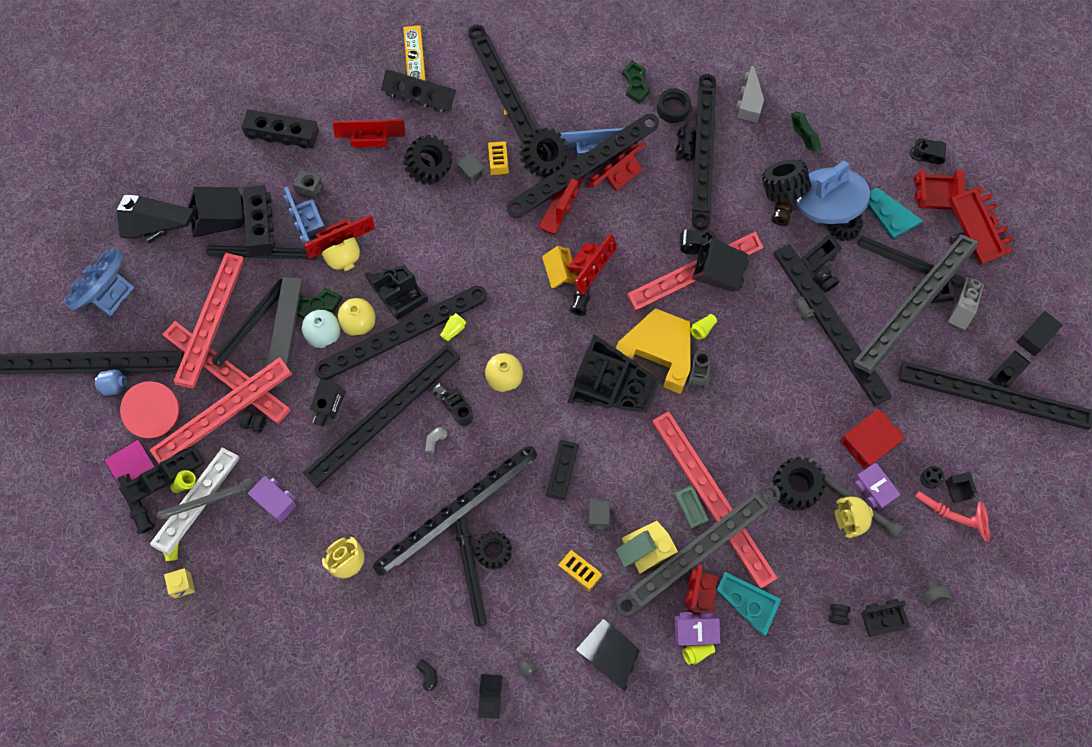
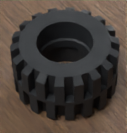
[519,127,568,176]
[403,135,453,185]
[762,159,811,203]
[772,457,826,511]

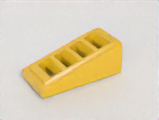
[488,141,509,175]
[558,550,603,592]

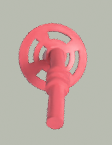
[915,491,990,542]

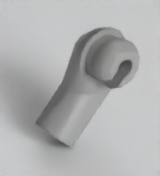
[425,427,447,454]

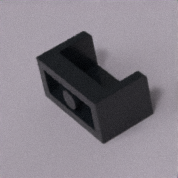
[1016,311,1063,356]

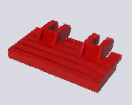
[948,186,1014,265]

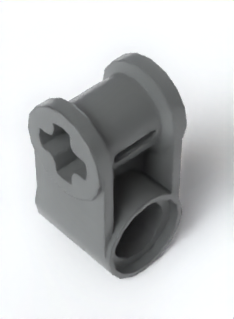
[688,350,711,389]

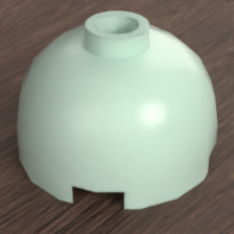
[302,309,341,348]

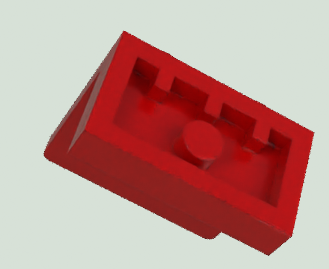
[684,565,718,614]

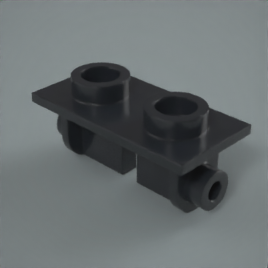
[675,122,696,161]

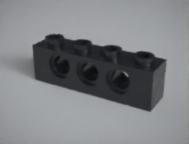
[381,69,456,113]
[242,109,319,149]
[243,185,275,257]

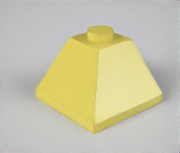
[621,521,678,574]

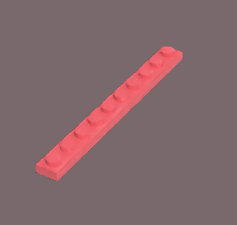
[652,411,777,589]

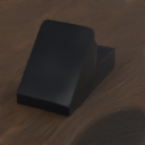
[801,234,842,273]
[988,350,1031,388]
[478,674,502,719]

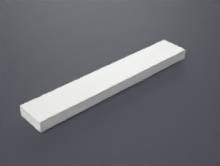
[150,447,240,556]

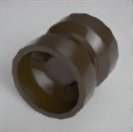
[771,202,793,226]

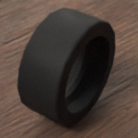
[657,88,691,123]

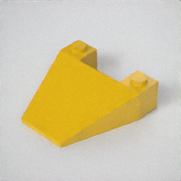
[616,308,690,394]

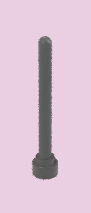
[821,473,904,539]
[157,477,254,519]

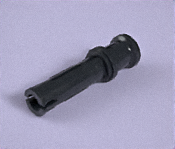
[570,287,590,316]
[117,474,155,535]

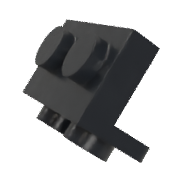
[861,599,910,637]

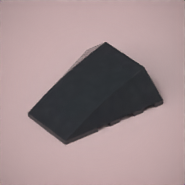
[567,334,660,413]

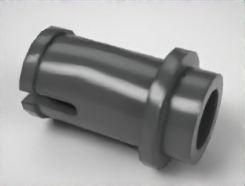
[794,297,815,322]

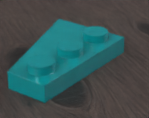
[867,187,923,240]
[716,572,781,637]

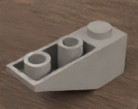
[735,66,764,123]
[948,277,984,330]

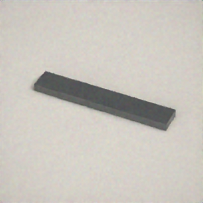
[267,277,303,388]

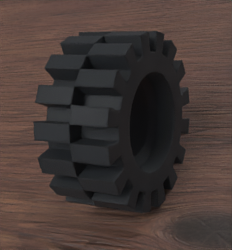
[827,214,863,241]
[475,531,512,570]

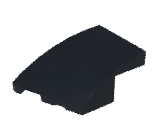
[365,265,428,319]
[576,619,640,691]

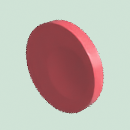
[120,381,180,438]

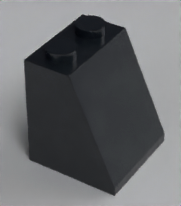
[188,187,245,238]
[692,238,749,292]

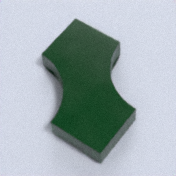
[622,60,650,104]
[791,111,822,152]
[297,288,342,319]

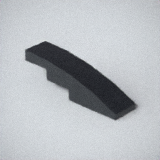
[119,446,205,505]

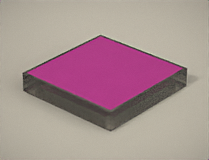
[103,438,156,487]

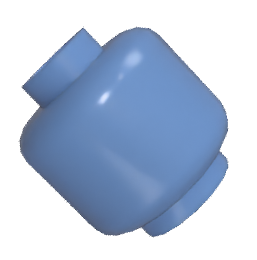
[95,370,127,396]

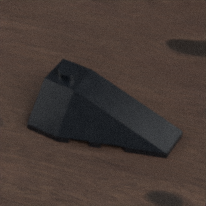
[117,195,195,239]

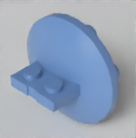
[795,161,870,224]
[63,249,134,316]

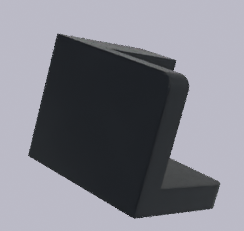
[945,472,978,503]

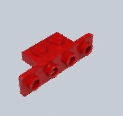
[333,119,405,148]
[586,142,646,191]
[539,177,584,235]
[304,215,375,259]
[568,234,617,295]

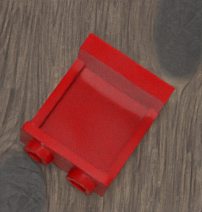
[913,169,966,210]
[840,409,905,470]

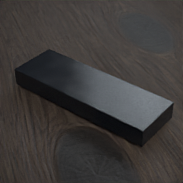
[546,440,579,501]

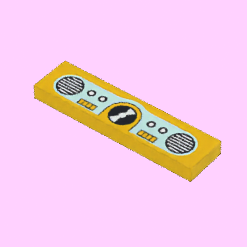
[403,26,425,80]

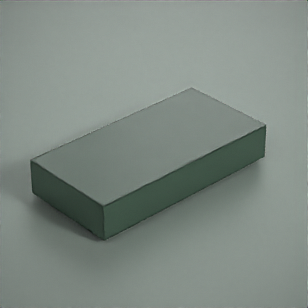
[674,485,710,530]
[616,530,657,568]

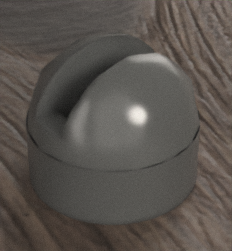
[432,383,449,399]
[519,660,537,677]

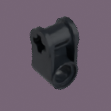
[909,138,946,165]
[680,229,716,254]
[441,387,473,426]

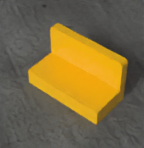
[542,246,578,288]

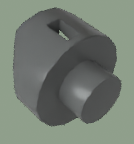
[922,579,954,608]

